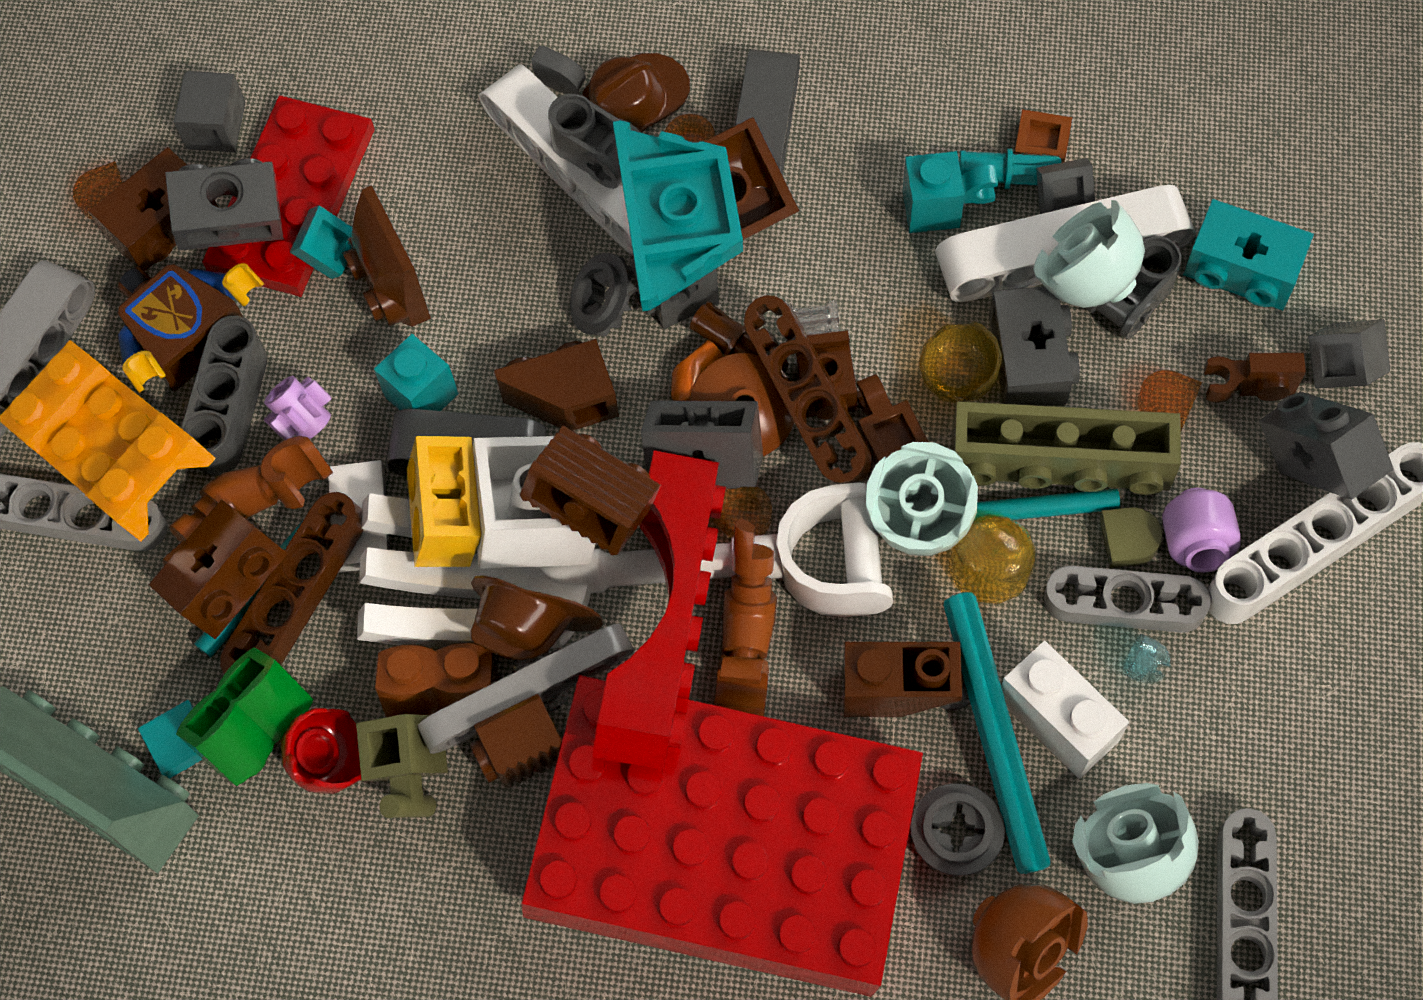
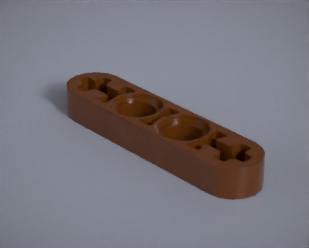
[744,295,872,484]
[220,492,364,674]

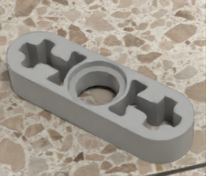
[1043,566,1211,633]

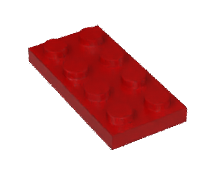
[202,95,375,297]

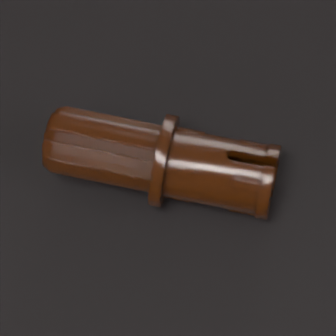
[690,301,789,373]

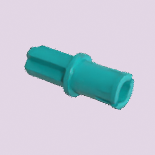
[959,148,1062,189]

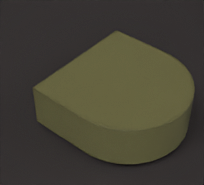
[1100,507,1162,569]

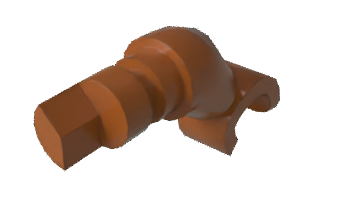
[163,436,333,566]
[714,519,777,716]

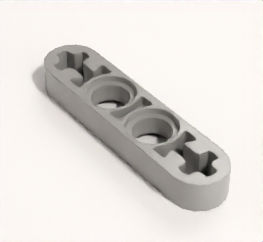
[0,474,168,551]
[417,624,634,754]
[1217,808,1278,1000]

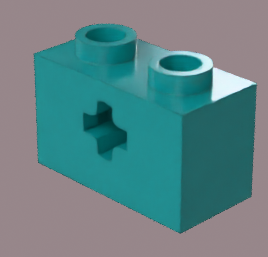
[1183,199,1314,311]

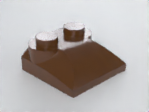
[704,117,799,240]
[342,185,431,327]

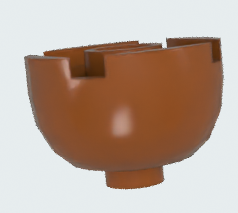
[971,883,1088,1000]

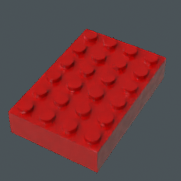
[521,675,923,997]

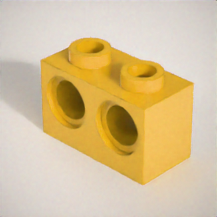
[407,436,481,567]

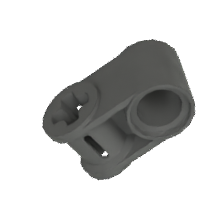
[548,93,641,189]
[1085,236,1182,339]

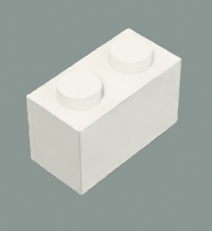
[1001,640,1129,779]

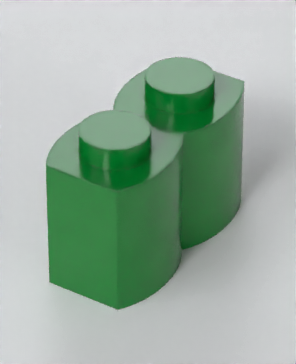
[176,647,314,786]

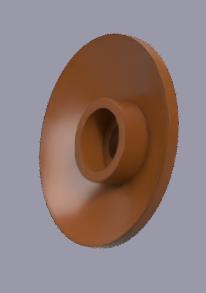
[690,353,794,456]

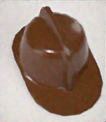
[582,53,690,133]
[471,575,604,661]

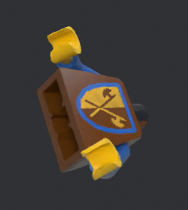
[117,263,264,393]

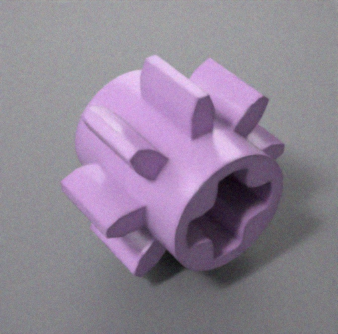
[264,376,332,440]

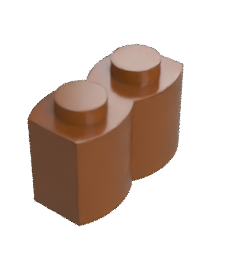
[375,643,500,717]

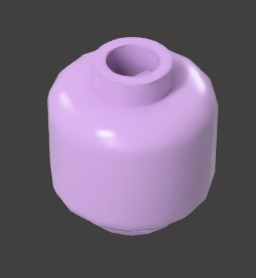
[1162,487,1241,573]

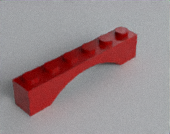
[592,450,726,770]

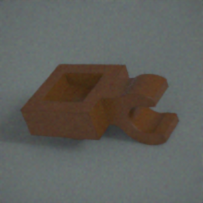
[1203,353,1306,403]
[856,374,929,465]

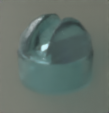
[1123,634,1171,684]

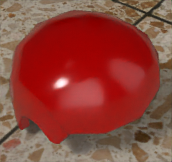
[281,708,361,794]

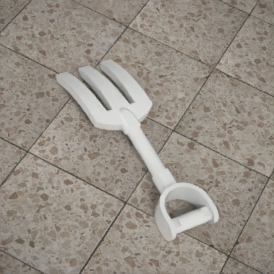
[357,483,893,649]

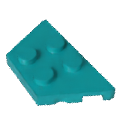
[613,120,743,312]

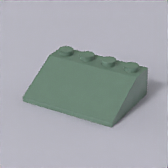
[0,686,199,874]

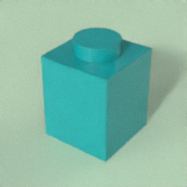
[374,334,459,411]

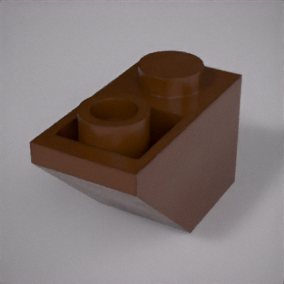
[494,339,619,431]
[843,642,962,717]

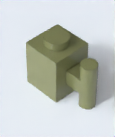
[356,714,448,818]

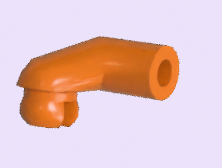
[671,340,723,401]

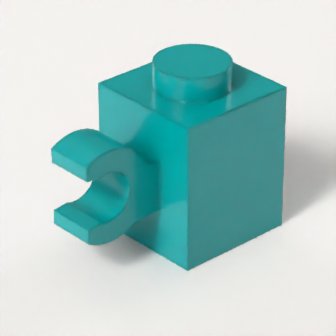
[902,151,998,233]

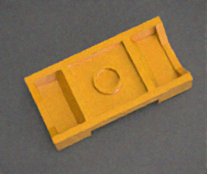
[0,340,216,542]

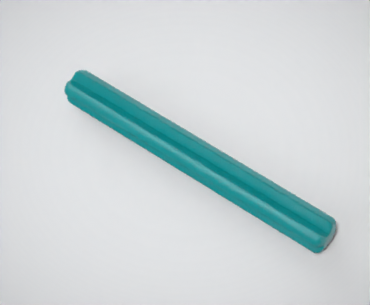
[943,592,1051,874]

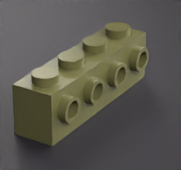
[951,401,1181,495]

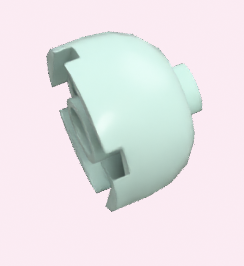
[1033,200,1145,308]
[866,442,978,556]
[1072,783,1199,904]

